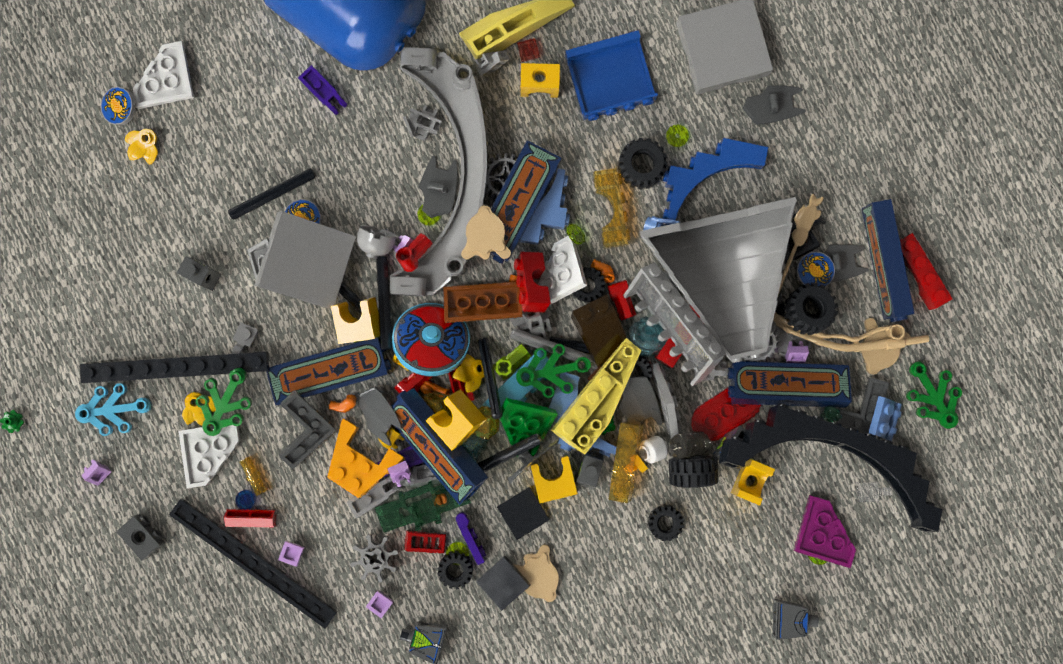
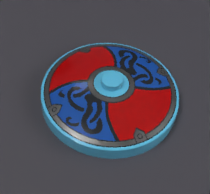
[392,303,470,376]

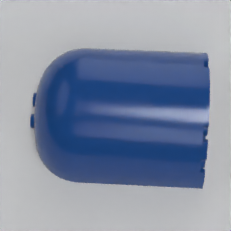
[264,0,426,70]

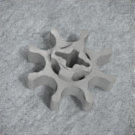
[351,534,399,582]

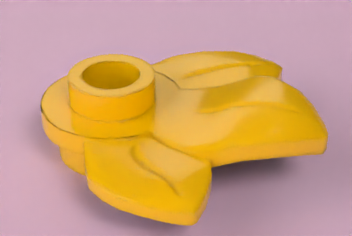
[125,128,158,164]
[453,354,484,393]
[182,392,216,426]

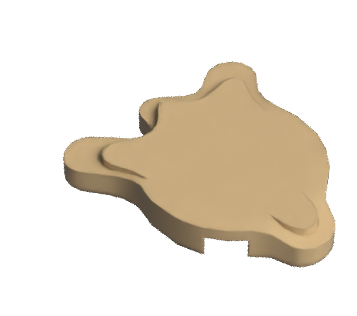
[461,206,511,260]
[860,318,911,374]
[513,544,559,602]

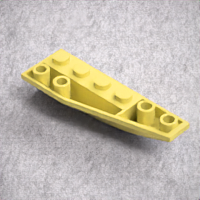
[459,0,575,60]
[551,338,641,455]

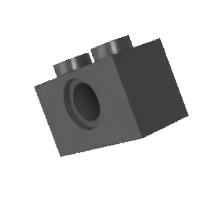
[116,514,165,561]

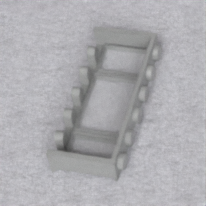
[623,262,727,386]

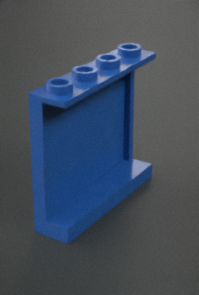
[565,30,658,121]

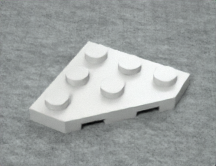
[133,41,194,109]
[538,235,587,305]
[179,425,241,488]

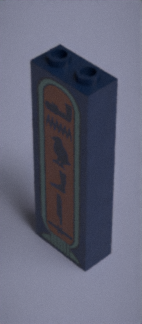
[490,140,561,264]
[862,199,915,322]
[266,337,392,406]
[727,361,852,408]
[391,388,488,505]

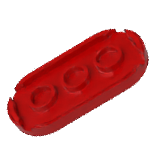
[691,385,761,441]

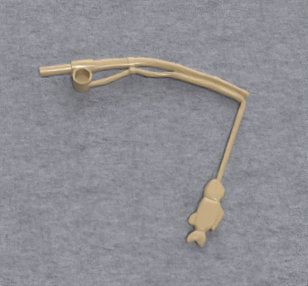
[773,194,929,352]

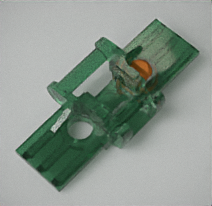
[375,481,471,533]

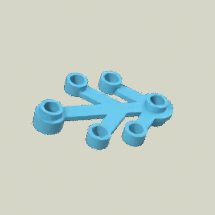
[75,383,152,436]

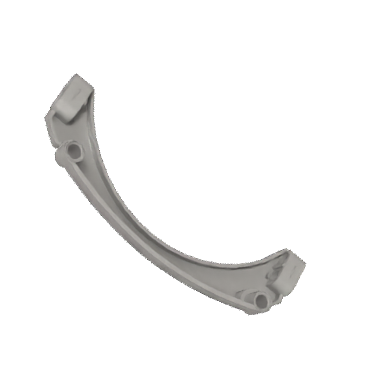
[389,47,487,296]

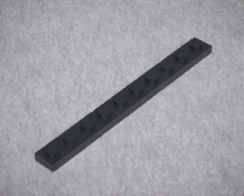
[80,352,269,384]
[169,498,338,629]

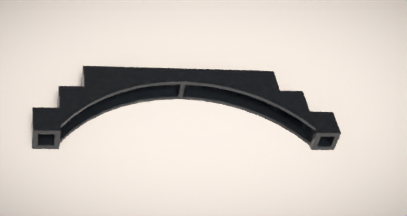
[718,404,943,533]

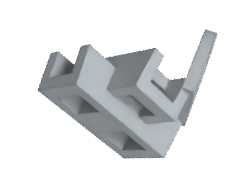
[475,50,509,76]
[403,105,442,142]
[510,311,552,340]

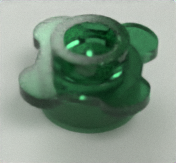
[820,407,842,422]

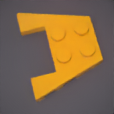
[327,418,405,498]

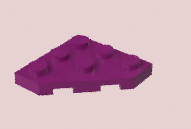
[793,495,856,568]

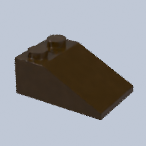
[571,295,626,367]

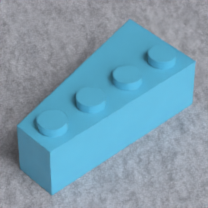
[480,350,555,424]

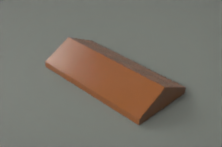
[443,282,523,323]

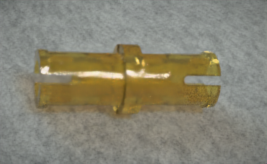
[239,456,268,496]

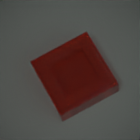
[517,38,540,62]

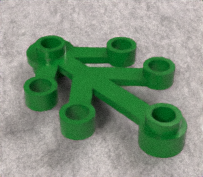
[516,344,591,398]
[906,362,962,429]
[196,368,252,436]

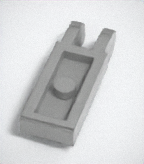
[347,476,402,519]

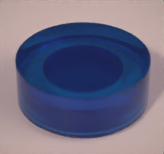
[235,490,256,510]

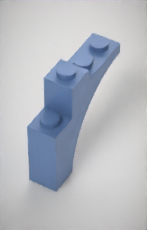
[520,169,570,245]
[549,372,618,457]

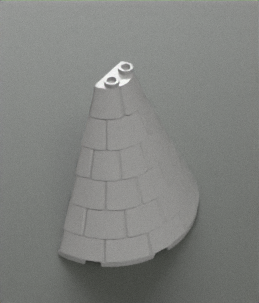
[639,197,797,363]

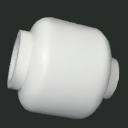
[639,436,668,463]

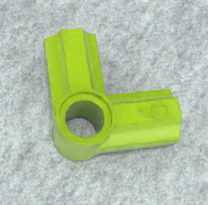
[493,344,532,381]

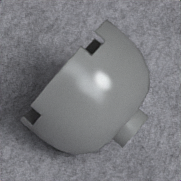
[357,225,396,259]

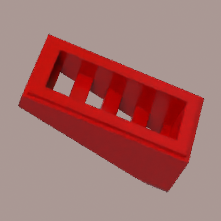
[404,531,446,554]

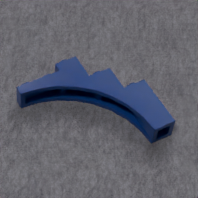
[662,138,768,225]

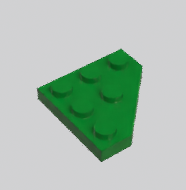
[500,398,558,457]

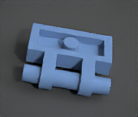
[868,396,902,441]

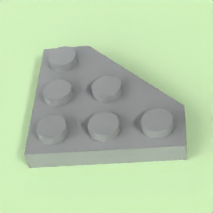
[651,363,682,444]

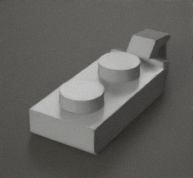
[400,465,441,487]

